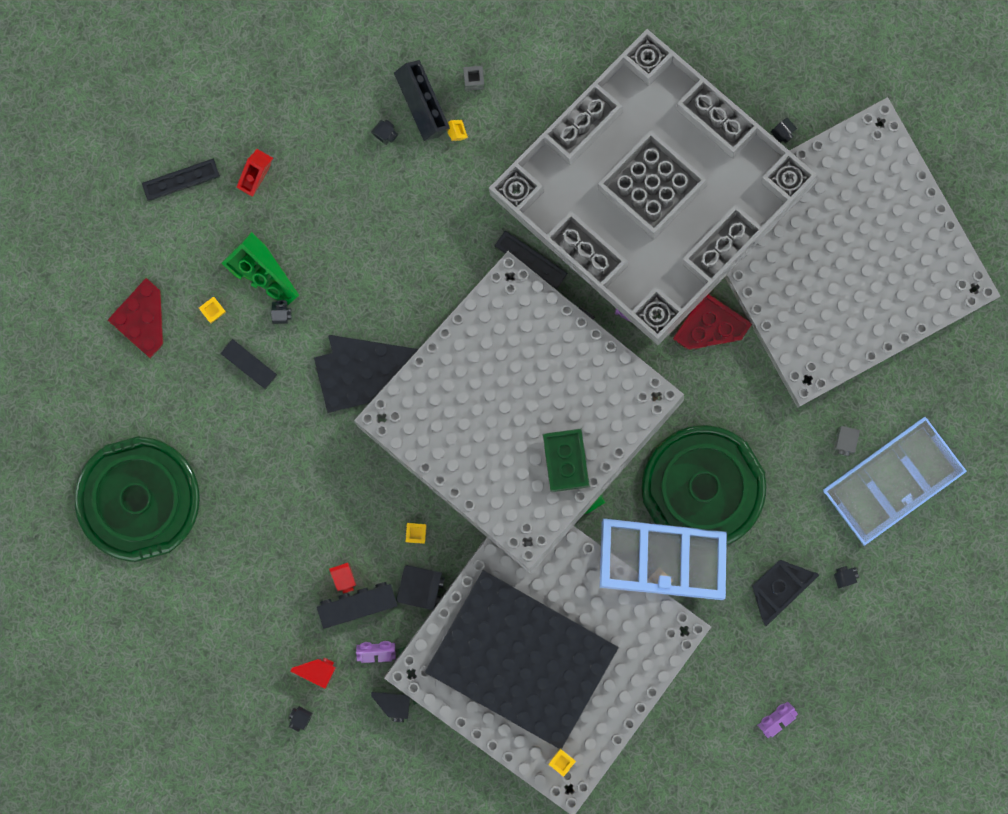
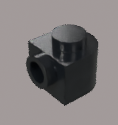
[770,117,797,144]
[371,120,398,145]
[271,300,292,324]
[833,566,859,589]
[289,706,313,732]

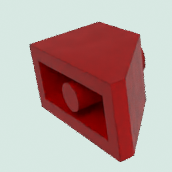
[236,149,273,197]
[329,563,357,594]
[290,657,336,689]

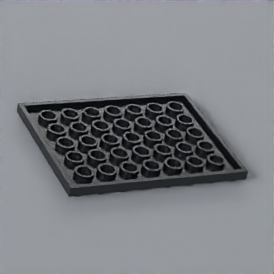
[425,570,619,749]

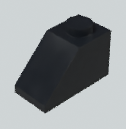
[371,692,410,722]

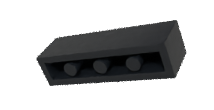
[394,60,450,141]
[317,582,398,629]

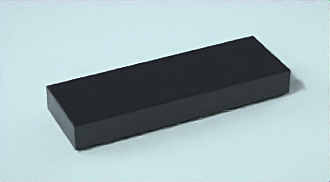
[220,339,277,390]

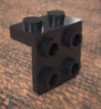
[397,565,445,610]

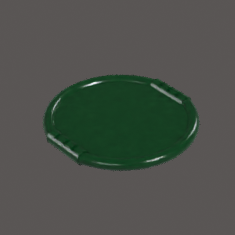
[641,425,766,550]
[74,436,200,563]

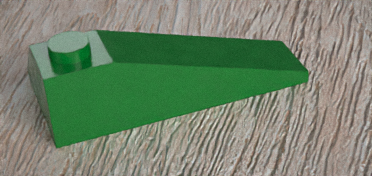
[221,232,299,305]

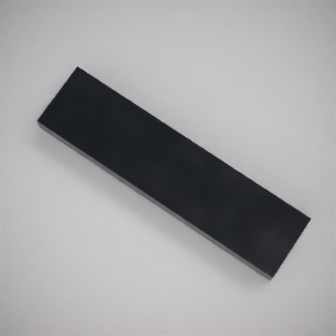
[142,158,220,202]
[494,231,568,289]

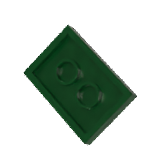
[543,428,590,492]

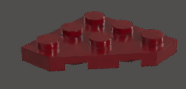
[108,278,163,359]
[672,294,752,350]

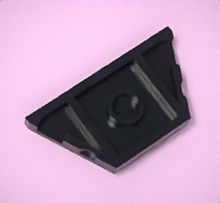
[752,560,820,627]

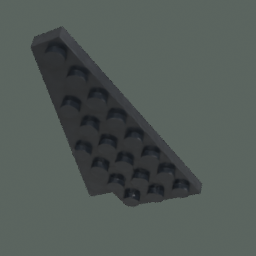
[314,335,418,413]

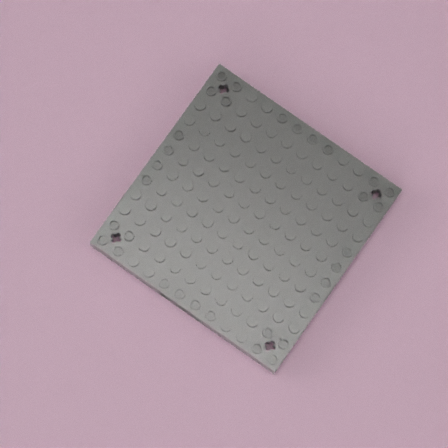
[489,29,817,345]
[725,97,1000,408]
[354,251,684,574]
[384,526,711,814]

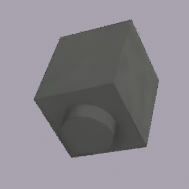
[463,66,484,91]
[834,426,860,456]

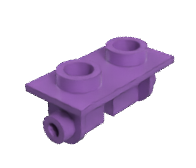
[356,641,396,663]
[757,702,798,738]

